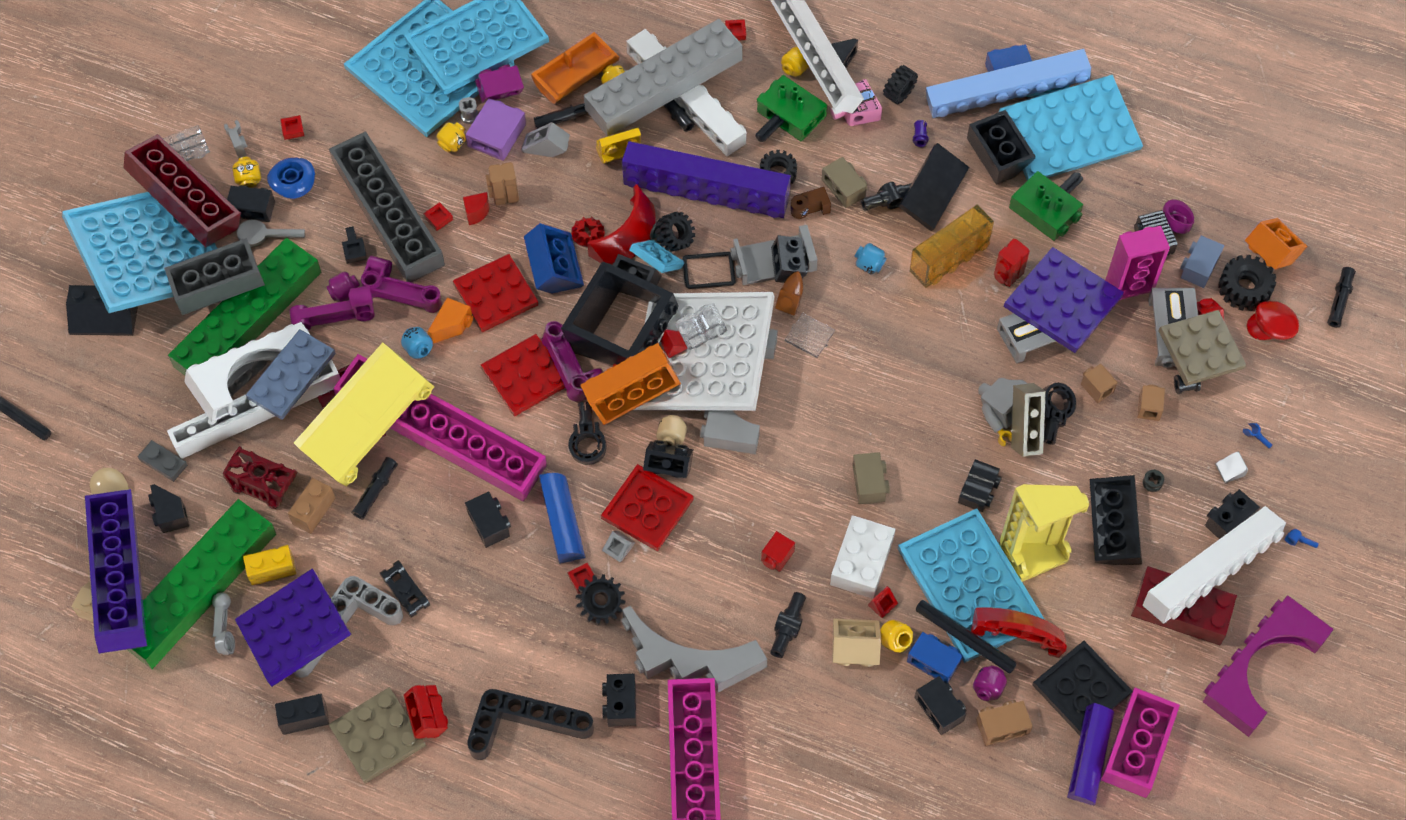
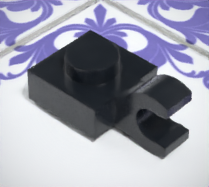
[342,226,367,264]

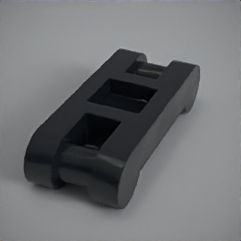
[379,560,430,618]

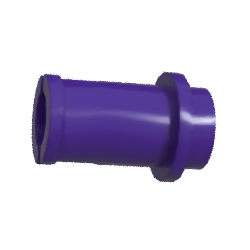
[912,120,929,147]

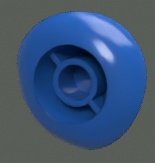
[267,157,315,199]

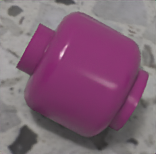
[326,271,360,302]
[973,665,1007,701]

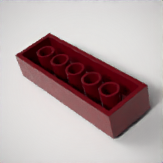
[123,134,241,248]

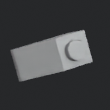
[521,122,570,157]

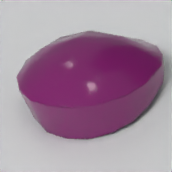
[1163,199,1194,234]

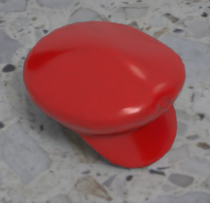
[1247,301,1299,340]

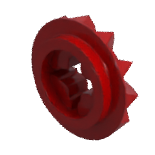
[571,216,605,247]

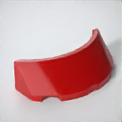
[587,184,656,265]
[971,607,1067,658]

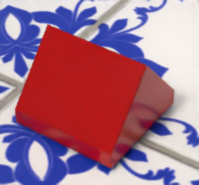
[660,330,688,358]
[868,586,898,618]

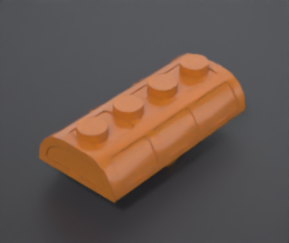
[531,32,620,104]

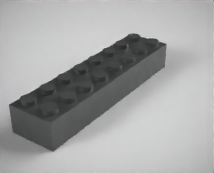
[329,131,445,283]

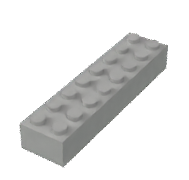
[584,19,742,137]

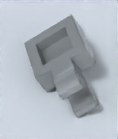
[224,120,247,158]

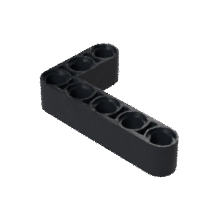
[467,689,594,760]

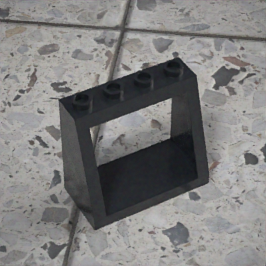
[561,262,679,365]

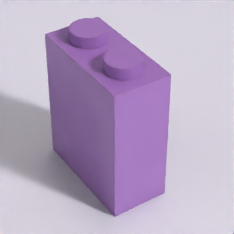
[465,98,526,161]

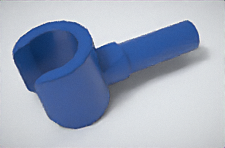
[1243,423,1272,449]
[1284,529,1319,548]

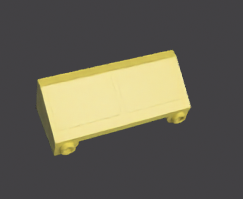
[294,342,435,487]
[999,484,1089,582]

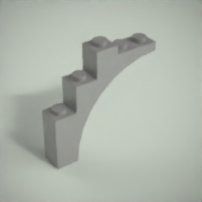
[621,606,767,692]

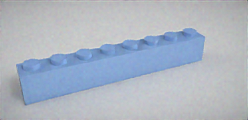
[926,49,1091,118]

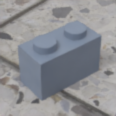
[1180,235,1224,288]

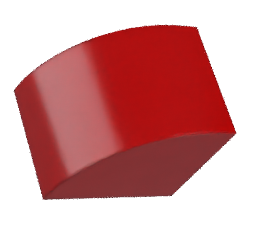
[463,192,490,225]

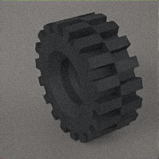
[1218,255,1276,311]

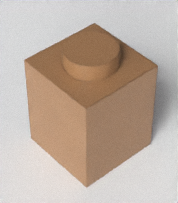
[1081,364,1118,403]
[1137,385,1165,421]

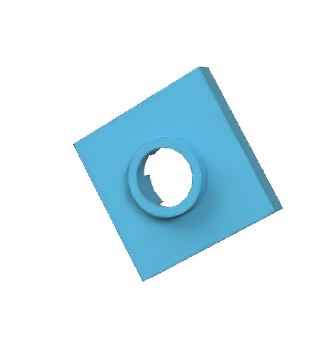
[629,240,684,273]

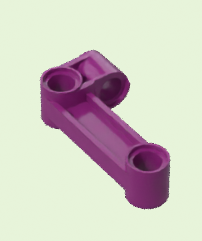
[361,256,442,313]
[289,285,375,331]
[542,321,603,402]

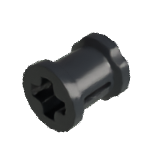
[1174,375,1201,394]

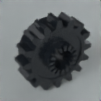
[575,574,626,625]

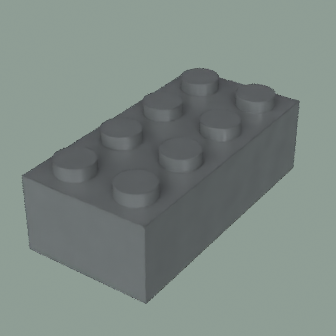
[164,238,265,315]

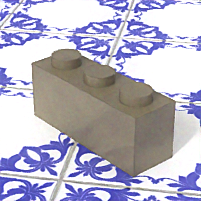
[1011,383,1046,457]

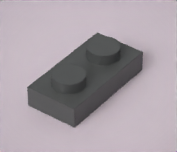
[137,440,188,482]

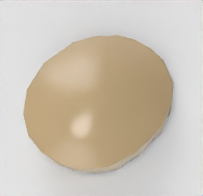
[90,468,128,494]

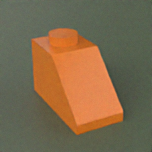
[427,297,473,343]

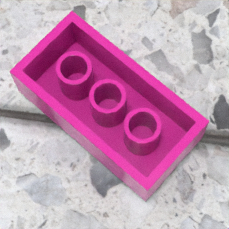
[1105,226,1170,300]
[1101,687,1180,798]

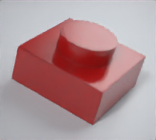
[725,19,746,41]
[280,115,305,140]
[423,202,453,231]
[567,562,594,594]

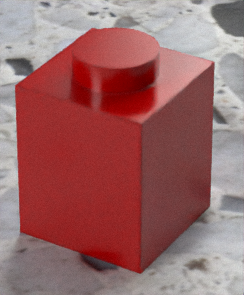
[761,531,795,572]

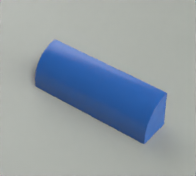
[539,473,586,564]

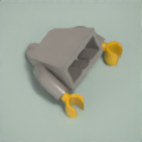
[978,378,1027,446]

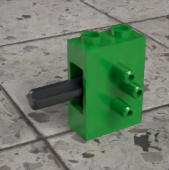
[755,75,827,142]
[1009,171,1083,241]

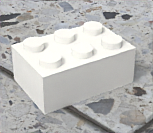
[830,515,895,599]

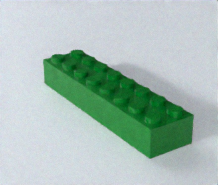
[168,237,322,376]
[126,499,276,669]

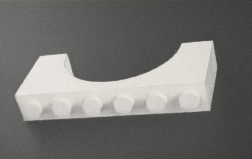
[184,322,310,422]

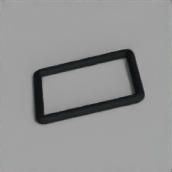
[682,251,736,289]

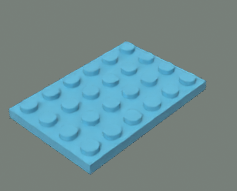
[404,0,549,95]
[999,75,1143,181]
[898,509,1045,663]

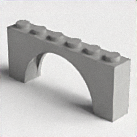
[700,329,778,454]

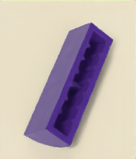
[1067,703,1114,806]

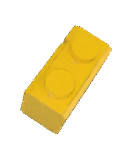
[243,545,297,586]

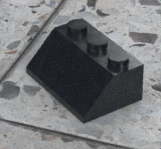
[967,110,1036,185]
[66,285,138,336]

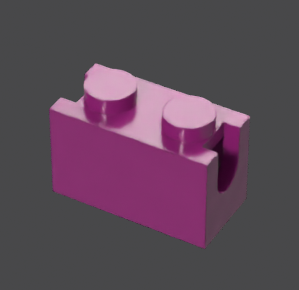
[475,64,524,103]

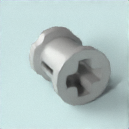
[459,97,479,124]

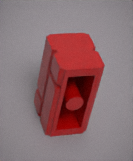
[994,238,1030,287]
[403,685,448,739]

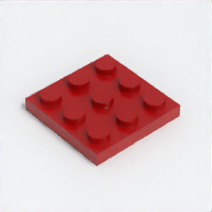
[453,254,539,332]
[480,334,566,417]
[601,464,694,552]

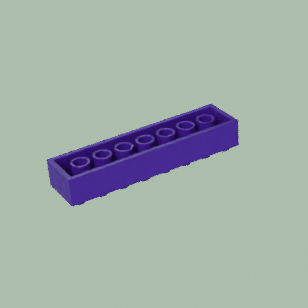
[622,141,791,218]
[85,489,147,654]

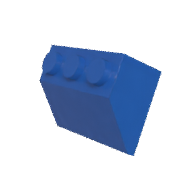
[524,223,584,294]

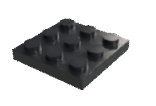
[1032,640,1132,736]

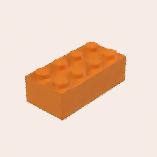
[581,343,681,425]

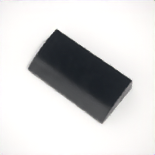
[1089,475,1142,565]

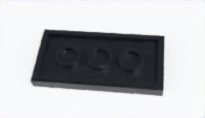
[898,143,970,231]

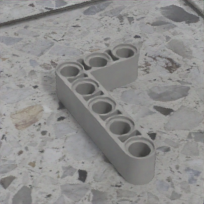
[293,576,403,678]

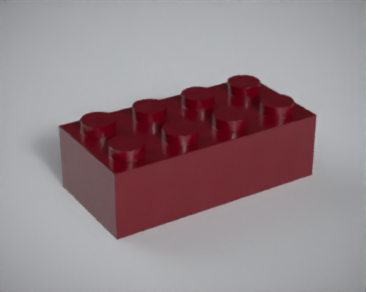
[1131,566,1237,646]

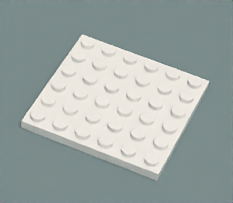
[633,292,775,411]

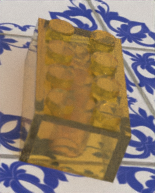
[909,204,994,288]

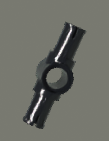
[861,182,912,211]
[770,592,806,658]

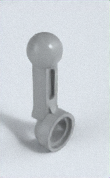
[212,592,235,655]

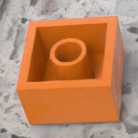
[1244,218,1308,269]

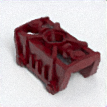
[223,446,298,509]

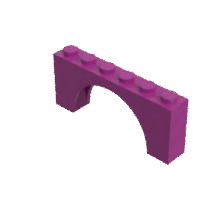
[1203,595,1334,737]

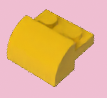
[596,128,641,164]

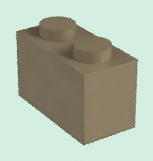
[822,157,867,208]
[852,452,890,504]

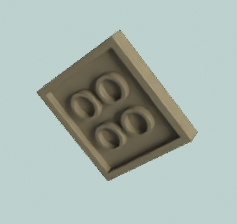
[1158,310,1246,386]
[328,687,426,783]

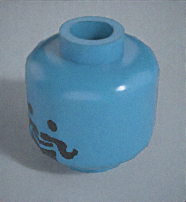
[854,243,887,274]
[401,327,433,359]

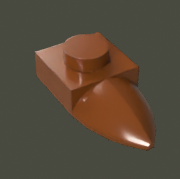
[775,271,803,316]

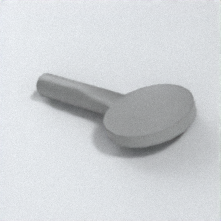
[237,220,305,247]

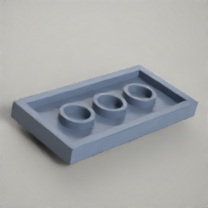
[246,329,336,420]

